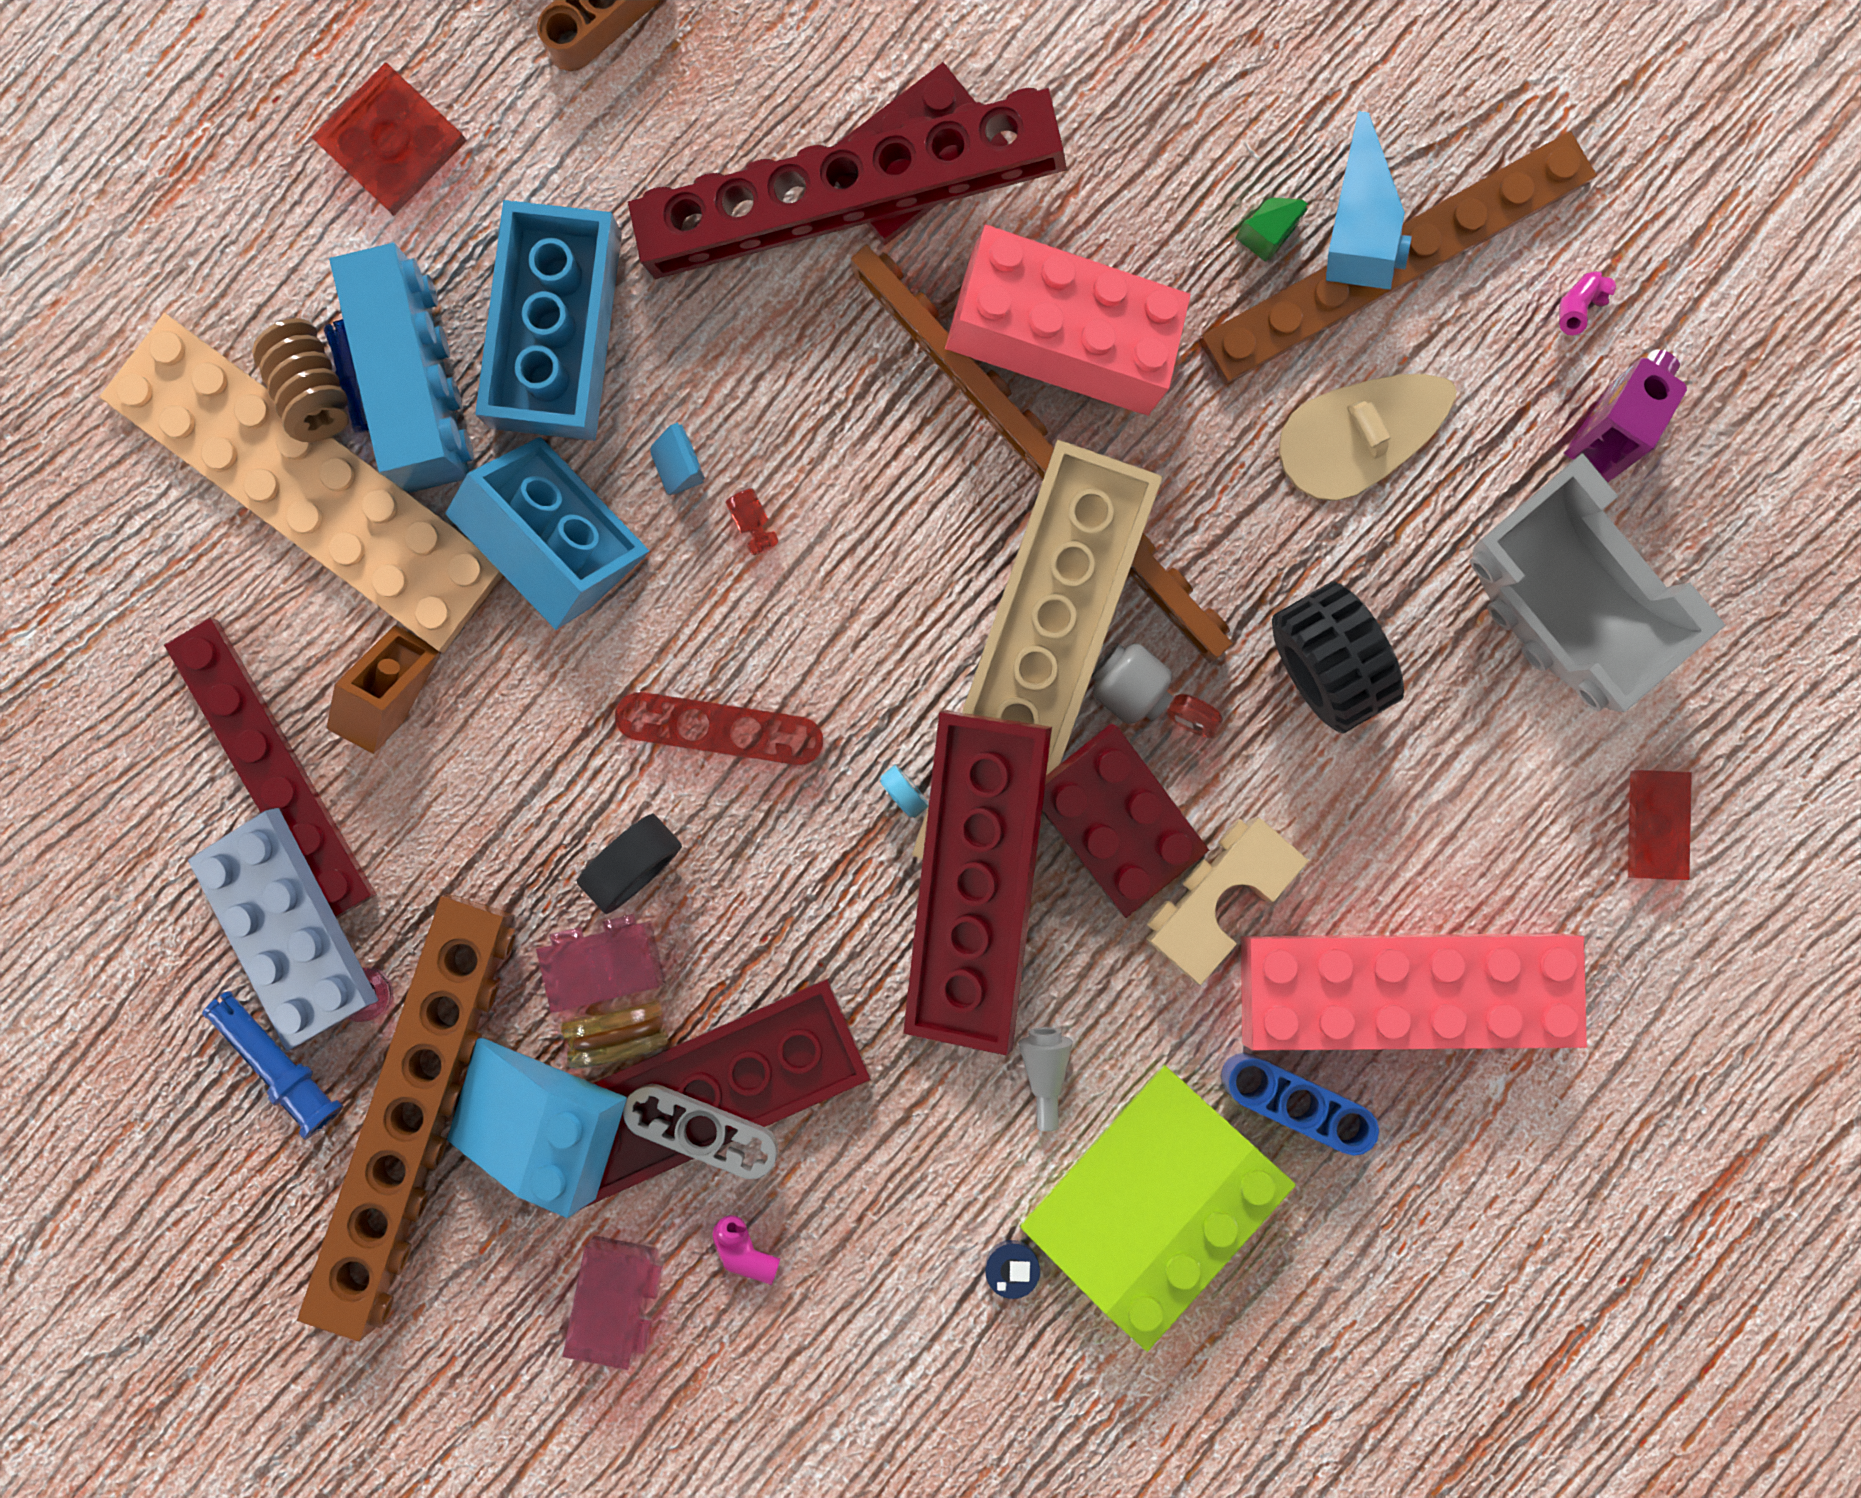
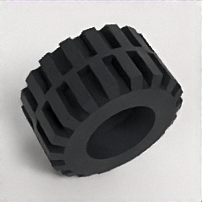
[1272,581,1404,734]

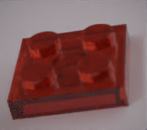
[311,62,467,217]

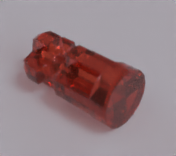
[725,488,779,555]

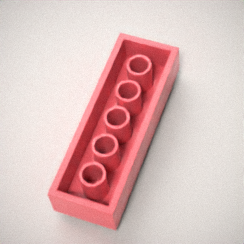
[1240,933,1587,1050]

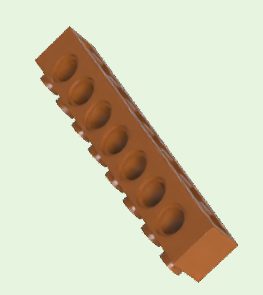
[296,895,517,1342]

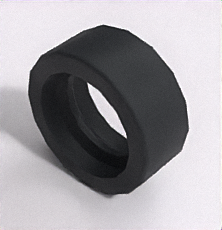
[576,813,682,914]

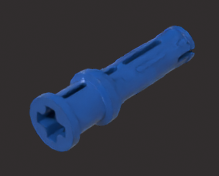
[202,991,343,1140]

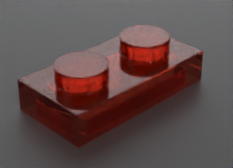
[1628,770,1692,880]

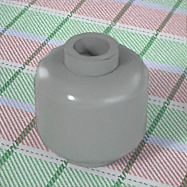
[1091,643,1173,724]

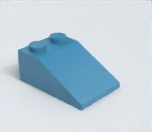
[447,1038,627,1218]

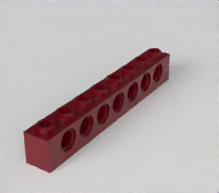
[628,88,1067,280]

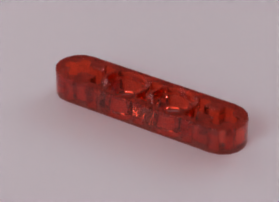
[615,692,825,766]

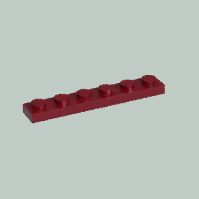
[164,617,377,919]

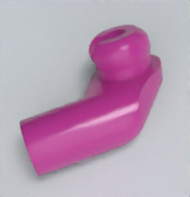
[1559,271,1616,336]

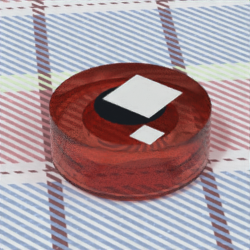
[1166,694,1223,738]

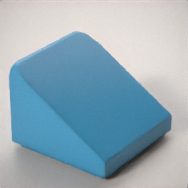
[650,422,705,495]

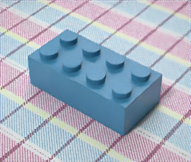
[475,200,622,441]
[329,242,474,493]

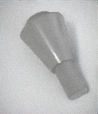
[1018,1027,1073,1131]

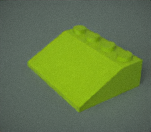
[1019,1064,1296,1352]

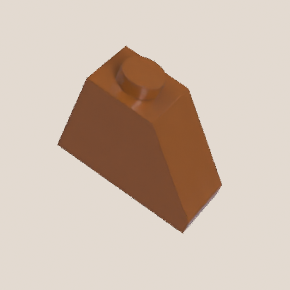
[326,625,441,754]

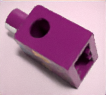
[1563,349,1687,483]

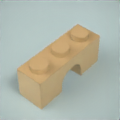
[1145,817,1309,985]

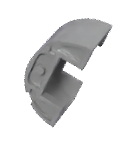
[1470,454,1726,712]

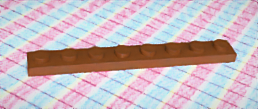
[1199,130,1597,386]

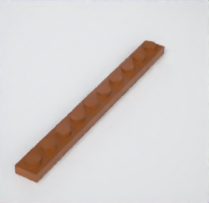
[851,244,1233,663]

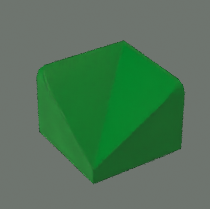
[1236,198,1308,262]

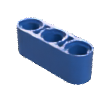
[1220,1052,1379,1156]

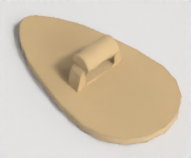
[1278,374,1457,501]

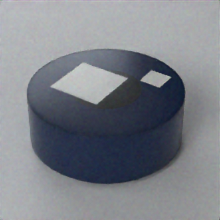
[985,1240,1040,1299]

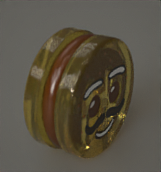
[560,999,669,1069]

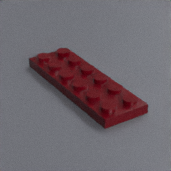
[903,710,1052,1056]
[580,978,872,1210]

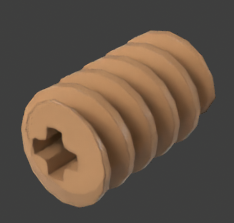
[252,318,349,442]

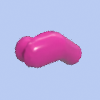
[713,1215,780,1285]

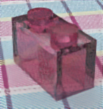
[536,914,666,1014]
[562,1235,663,1370]

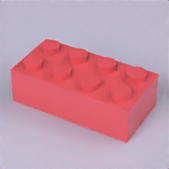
[945,224,1191,416]

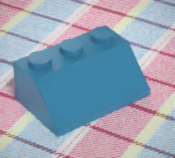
[445,437,649,630]

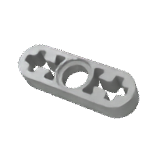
[623,1084,779,1179]

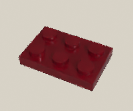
[835,62,1009,246]
[1042,723,1210,918]

